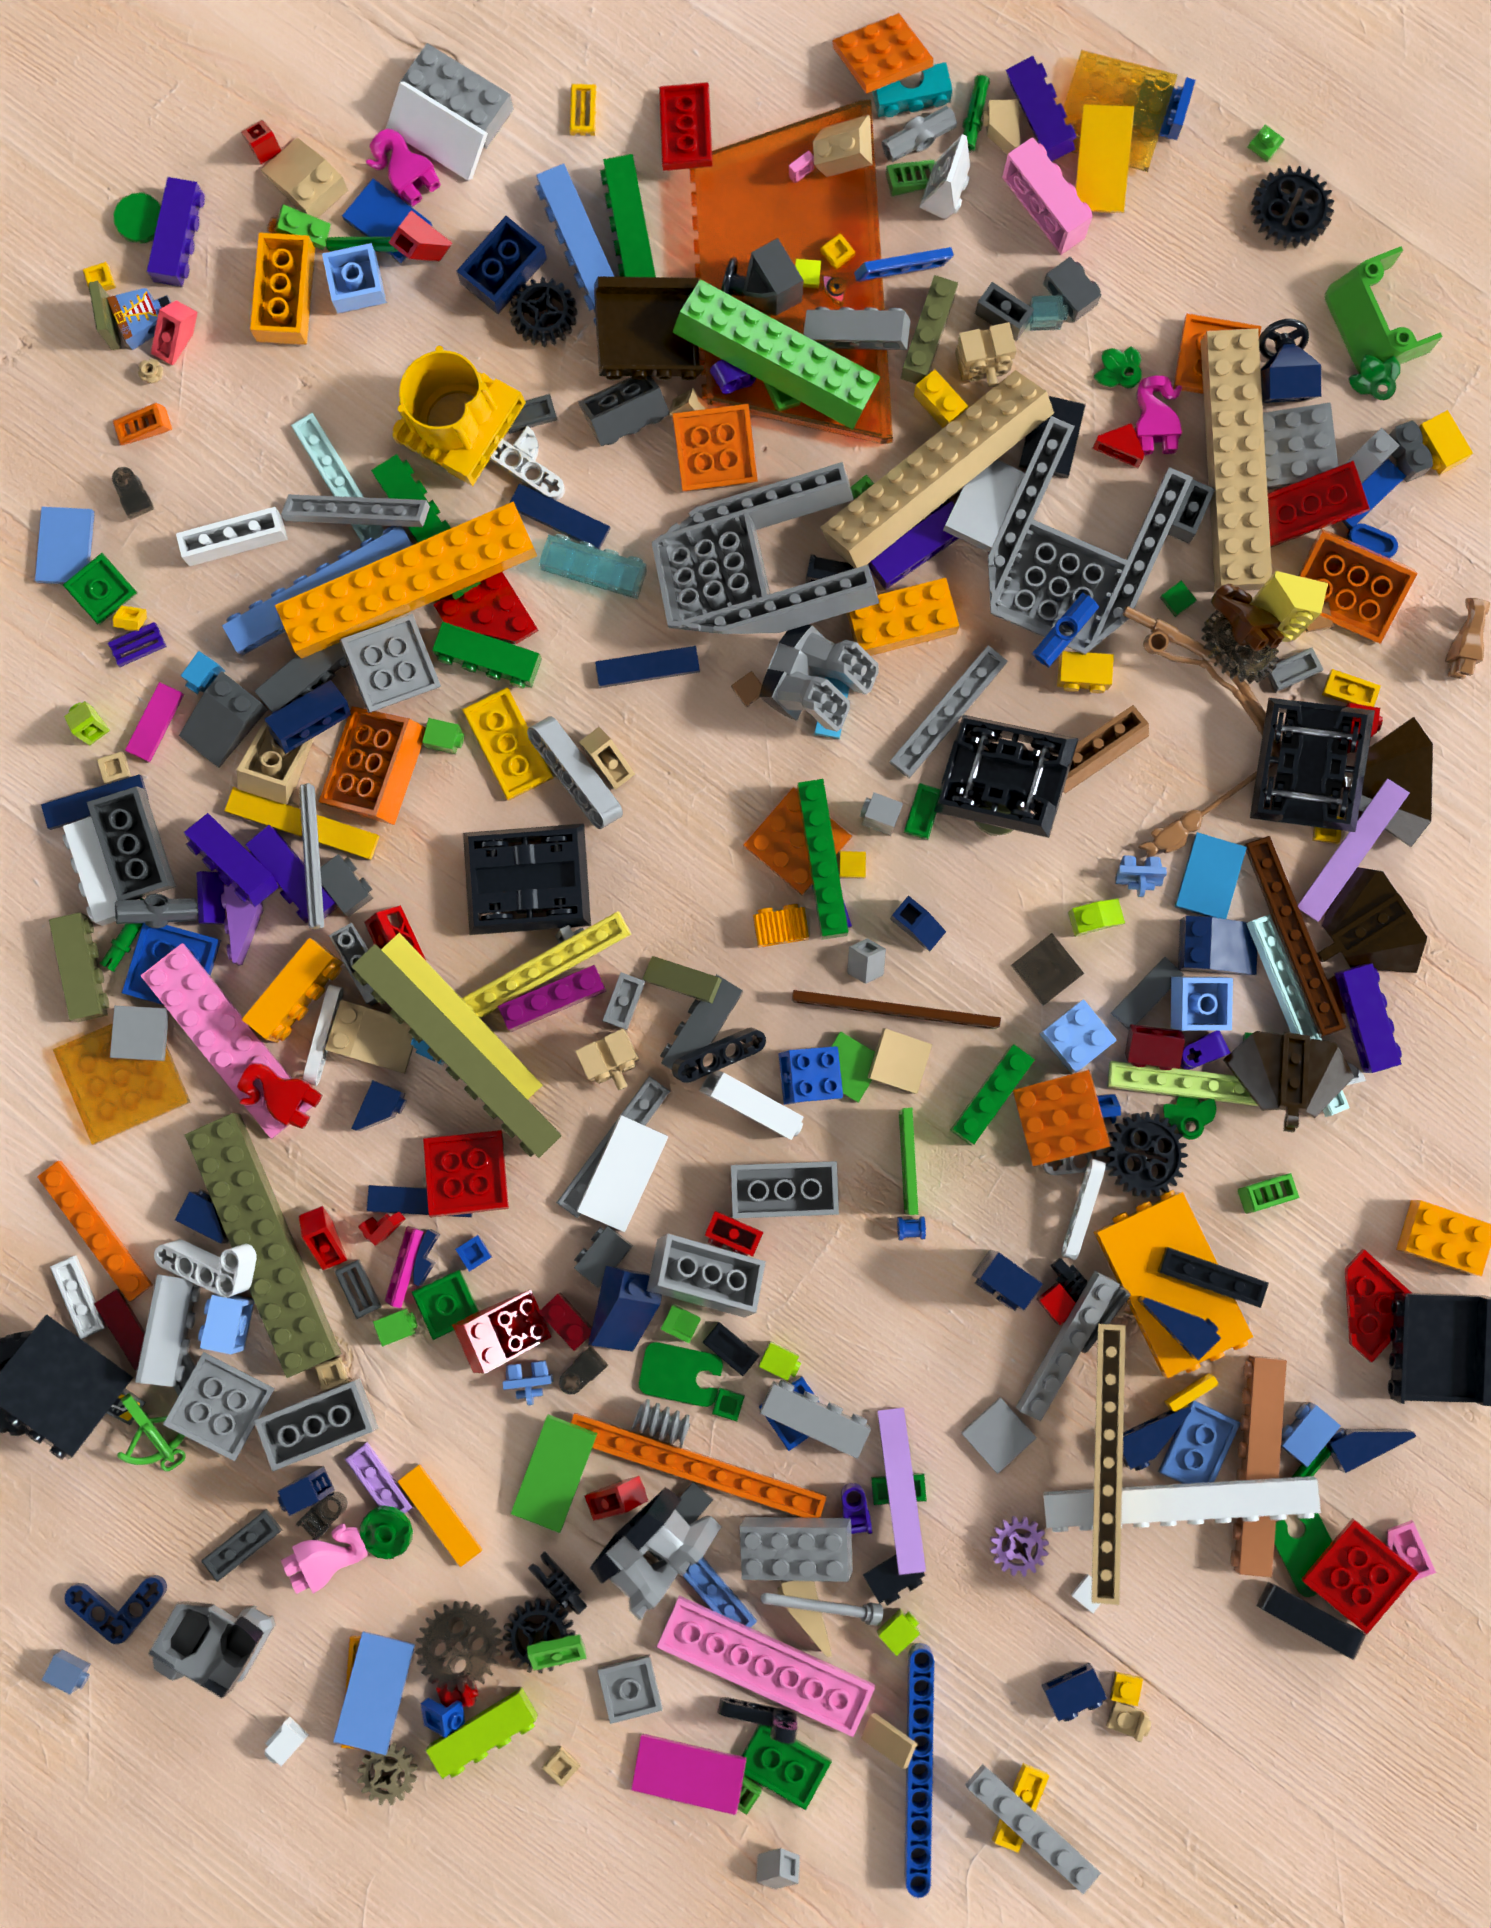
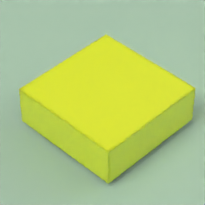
[795,259,821,288]

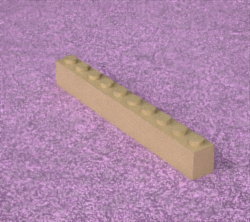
[1091,1324,1126,1605]

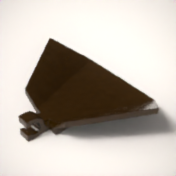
[1342,717,1433,847]
[1317,867,1427,973]
[1223,1031,1354,1133]

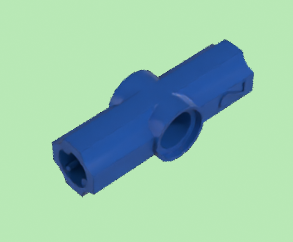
[1032,593,1100,668]

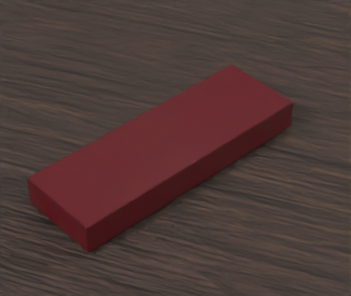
[94,1289,145,1371]

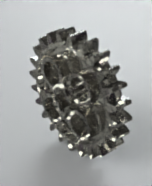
[1201,610,1279,684]
[415,1601,503,1693]

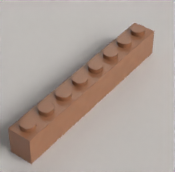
[1230,1355,1287,1578]

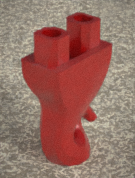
[237,1063,323,1129]

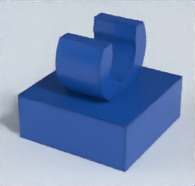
[1097,1094,1121,1124]

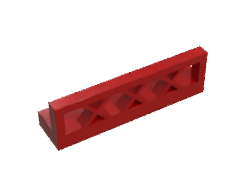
[364,905,426,960]

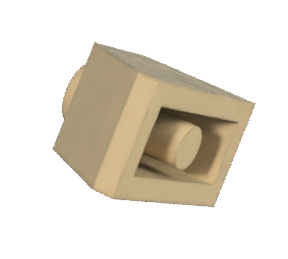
[982,100,1020,155]
[579,727,635,790]

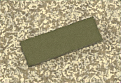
[643,956,722,1004]

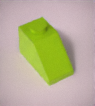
[64,701,110,745]
[1068,899,1125,937]

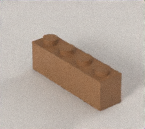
[1063,705,1149,794]

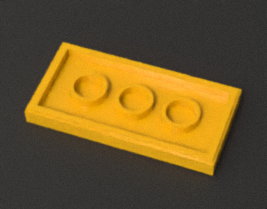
[1076,105,1134,213]
[462,687,553,801]

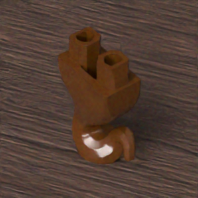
[1211,584,1285,651]

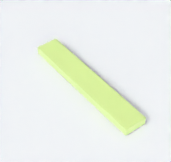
[1107,1061,1258,1106]

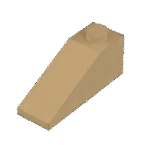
[777,1580,832,1657]

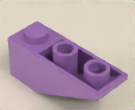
[221,885,263,965]

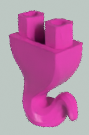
[366,129,441,207]
[1134,376,1182,455]

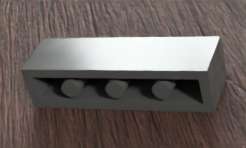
[255,642,349,713]
[660,974,743,1075]

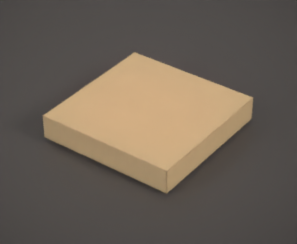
[867,1028,932,1094]

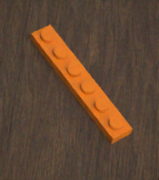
[37,1161,153,1302]

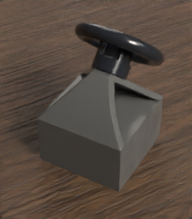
[721,238,804,316]

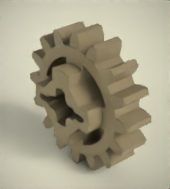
[358,1742,417,1805]

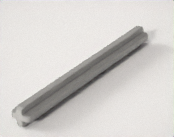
[299,783,324,930]

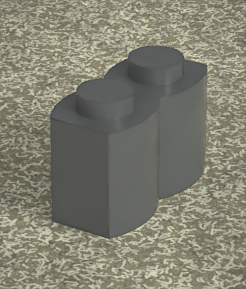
[1389,421,1433,482]

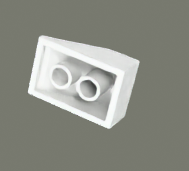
[919,134,970,220]

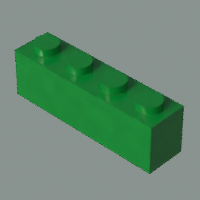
[432,621,542,689]
[950,1044,1035,1145]

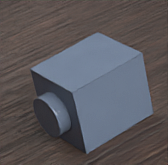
[42,1650,91,1695]

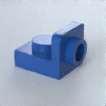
[421,1698,465,1738]

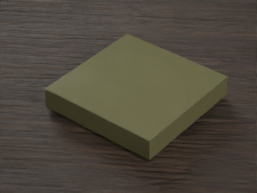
[88,281,121,350]

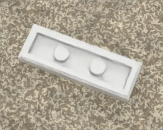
[50,1256,107,1339]

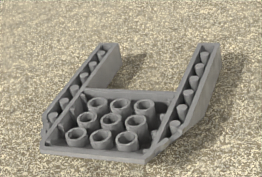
[988,416,1193,655]
[652,462,879,634]

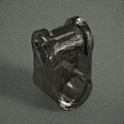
[112,467,154,520]
[559,1346,608,1395]
[296,1492,348,1540]

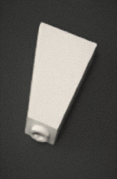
[700,1070,804,1140]

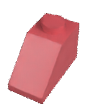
[151,300,198,365]

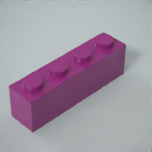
[498,965,606,1032]

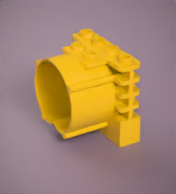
[392,345,526,486]

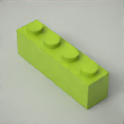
[426,1687,538,1779]

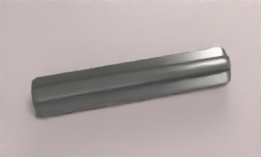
[1081,1286,1131,1353]

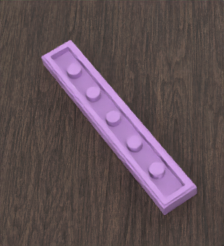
[1298,779,1410,922]
[877,1408,926,1575]

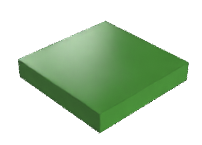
[831,1031,875,1103]

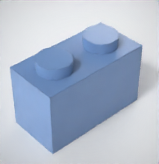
[1281,1402,1341,1467]

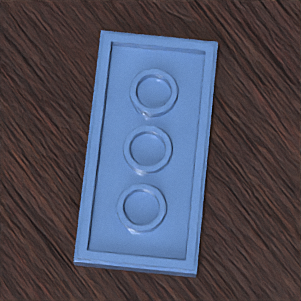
[333,1631,416,1755]

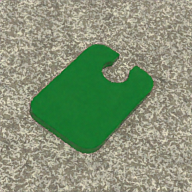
[639,1342,723,1407]
[1274,1513,1333,1597]

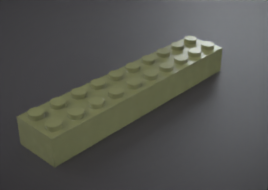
[351,944,562,1158]
[184,1113,342,1378]

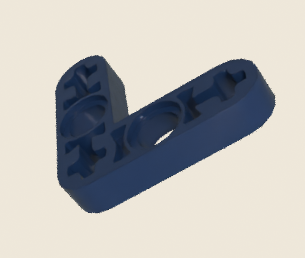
[64,1575,167,1644]

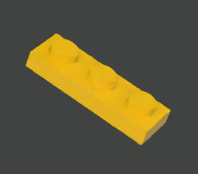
[992,1763,1050,1853]

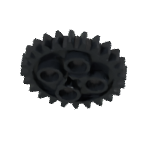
[1251,166,1334,248]
[1103,1112,1188,1198]

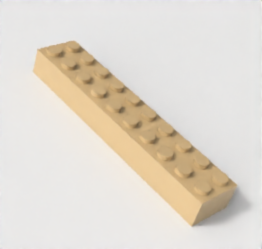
[1201,329,1272,592]
[820,370,1054,568]

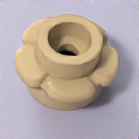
[138,359,163,383]

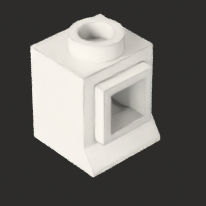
[264,1716,309,1766]

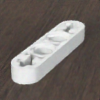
[490,439,565,500]
[303,985,344,1086]
[1062,1159,1105,1260]

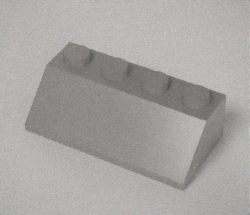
[135,1274,201,1387]

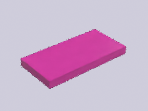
[631,1734,747,1815]

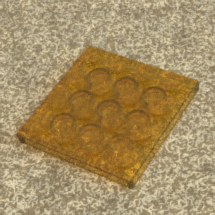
[1063,50,1178,172]
[53,1023,191,1145]

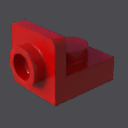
[358,1211,406,1246]
[436,1674,478,1708]

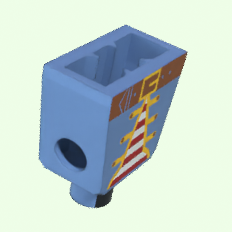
[107,288,171,350]

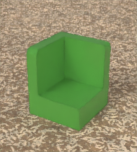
[661,1304,701,1343]

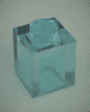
[1029,295,1068,331]

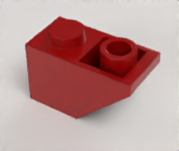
[388,211,452,261]

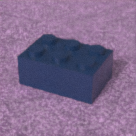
[456,216,547,314]
[972,1250,1043,1311]

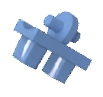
[1115,855,1167,897]
[503,1360,553,1406]

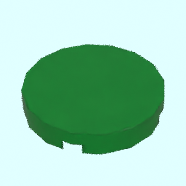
[113,193,161,244]
[359,1506,413,1560]

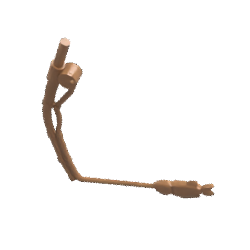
[1122,606,1282,858]

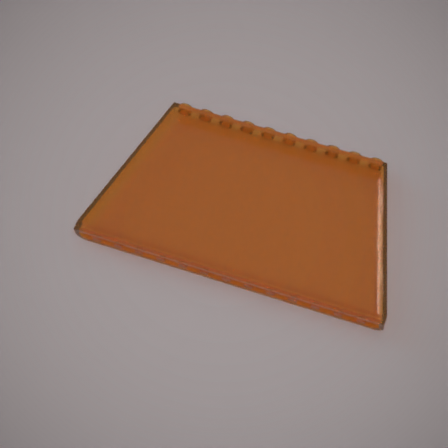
[690,100,893,444]

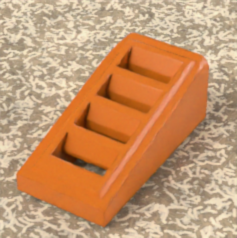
[113,403,172,446]

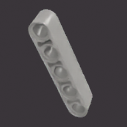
[527,716,623,829]

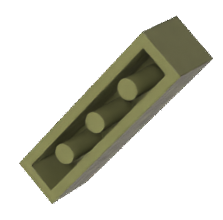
[901,275,958,384]
[49,912,109,1022]

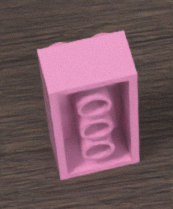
[1002,137,1093,255]

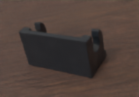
[806,554,855,583]

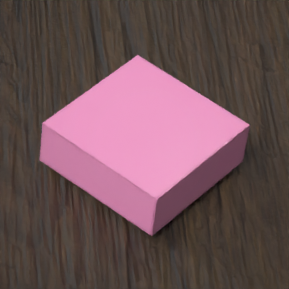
[789,151,814,183]

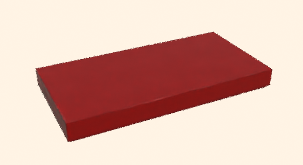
[659,82,713,171]
[1267,461,1370,548]

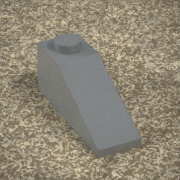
[1345,428,1400,483]

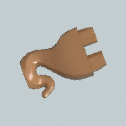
[1445,598,1490,679]

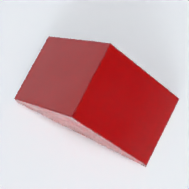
[241,120,282,164]
[1092,423,1145,468]

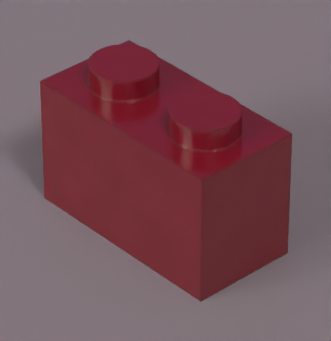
[1125,1024,1185,1070]
[539,1292,592,1351]

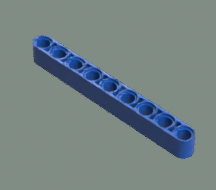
[904,1643,934,1898]

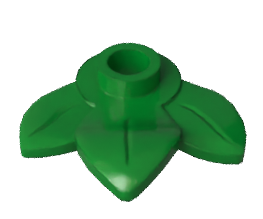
[1094,346,1142,388]
[1349,354,1401,400]
[1163,1097,1216,1140]

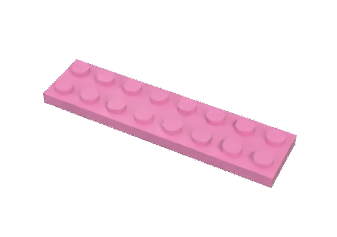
[141,943,313,1139]
[657,1595,875,1737]

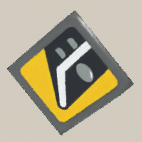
[107,1388,146,1425]

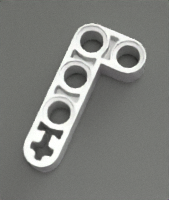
[154,1239,256,1298]

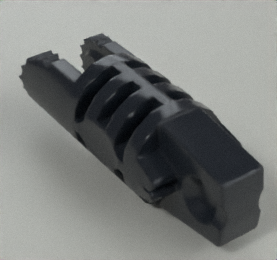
[1050,1258,1088,1303]
[528,1551,587,1614]

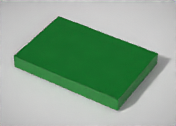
[741,1724,832,1810]

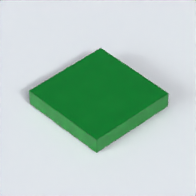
[63,553,138,625]
[411,1270,479,1340]

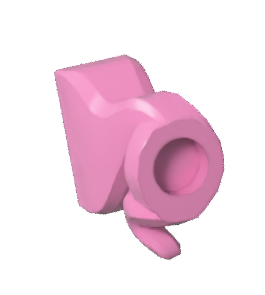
[281,1524,368,1594]

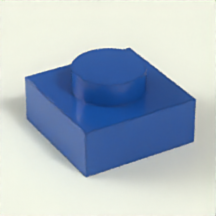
[455,1235,492,1272]

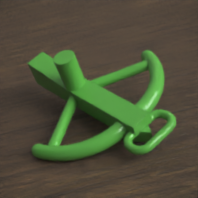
[117,1392,186,1471]

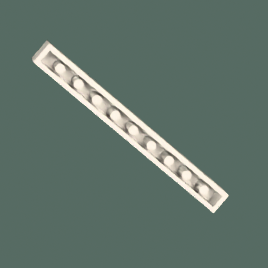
[1044,1476,1321,1532]

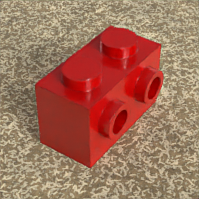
[704,1211,764,1257]

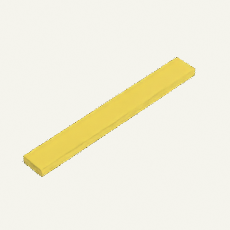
[462,911,632,1018]
[381,933,543,1100]

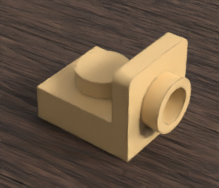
[1106,1701,1151,1743]

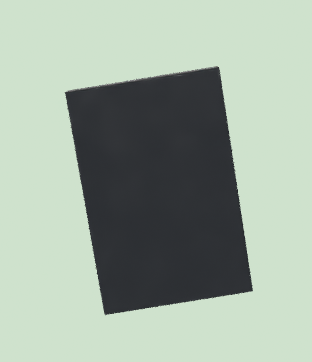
[1019,396,1086,478]

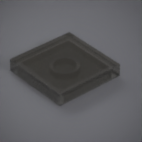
[1011,933,1084,1006]

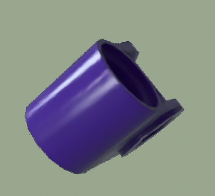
[710,359,756,394]
[1180,1030,1231,1070]
[841,1483,873,1534]

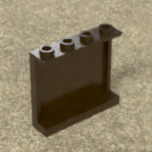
[594,276,704,380]

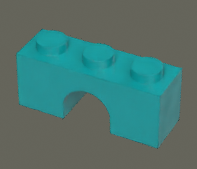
[872,62,953,117]

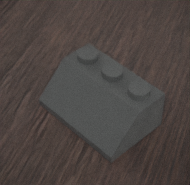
[578,376,670,446]

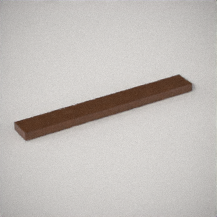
[1244,836,1346,1037]
[792,990,1001,1029]

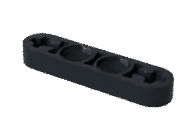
[672,1027,766,1083]

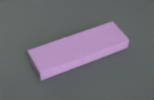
[345,1442,414,1514]

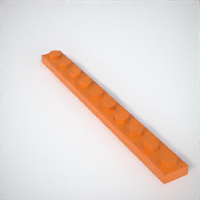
[571,1413,827,1518]

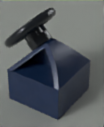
[1259,319,1321,403]

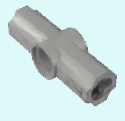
[882,105,957,162]

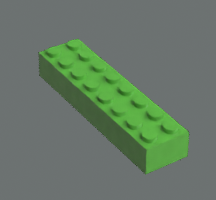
[673,279,880,430]

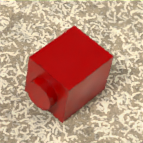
[1037,1282,1076,1325]

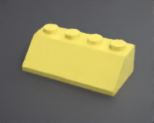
[1251,571,1328,642]

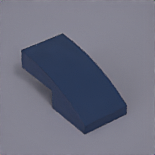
[414,1229,440,1286]

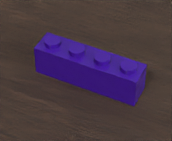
[1006,55,1077,162]
[147,177,205,287]
[868,501,959,590]
[184,813,279,907]
[245,825,339,924]
[1334,963,1402,1073]

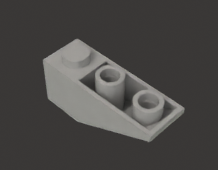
[329,923,378,1006]

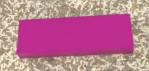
[125,682,184,763]
[384,1226,424,1308]

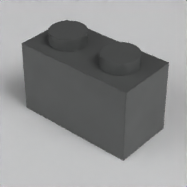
[1043,256,1102,322]
[975,282,1034,341]
[1168,479,1215,543]
[320,854,373,917]
[574,1226,633,1288]

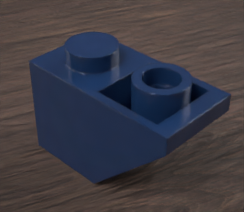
[890,895,946,952]

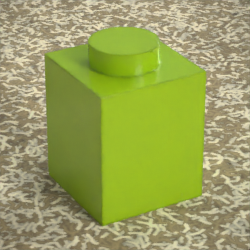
[759,1341,801,1381]
[877,1609,920,1656]

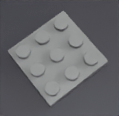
[1263,402,1338,490]
[339,614,441,713]
[163,1352,275,1461]

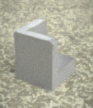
[847,939,886,984]
[756,1848,800,1889]

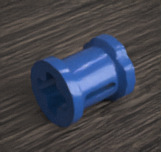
[897,1216,926,1241]

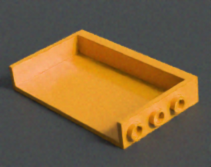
[1094,1189,1253,1378]

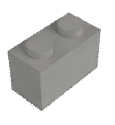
[860,792,903,836]

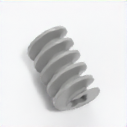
[632,1399,690,1448]

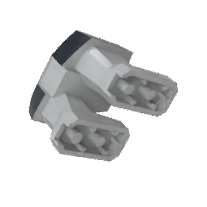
[759,625,879,732]
[590,1487,722,1620]
[148,1602,275,1698]

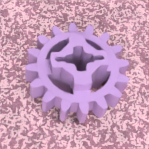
[990,1516,1049,1577]

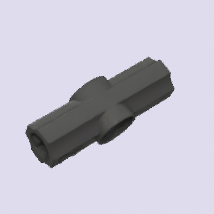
[115,894,198,928]

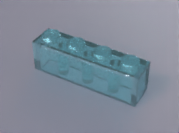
[539,534,647,599]

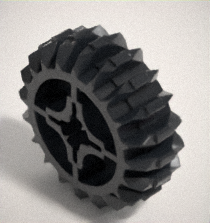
[509,277,578,347]
[503,1598,576,1674]

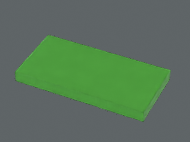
[899,1108,919,1215]
[511,1414,598,1533]

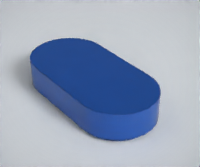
[1347,523,1398,558]

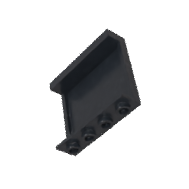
[1388,1293,1491,1406]
[0,1314,133,1460]

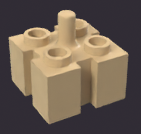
[955,322,1016,387]
[575,1029,639,1090]

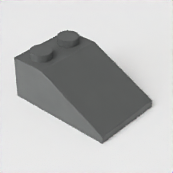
[179,671,268,768]

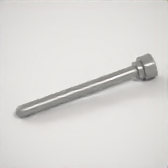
[761,1593,883,1626]

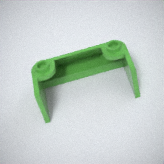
[1325,246,1442,374]

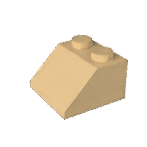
[813,115,872,177]

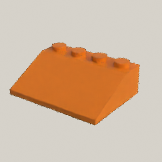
[1298,529,1418,644]
[318,706,426,825]

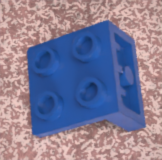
[1132,77,1196,140]
[778,1046,843,1105]

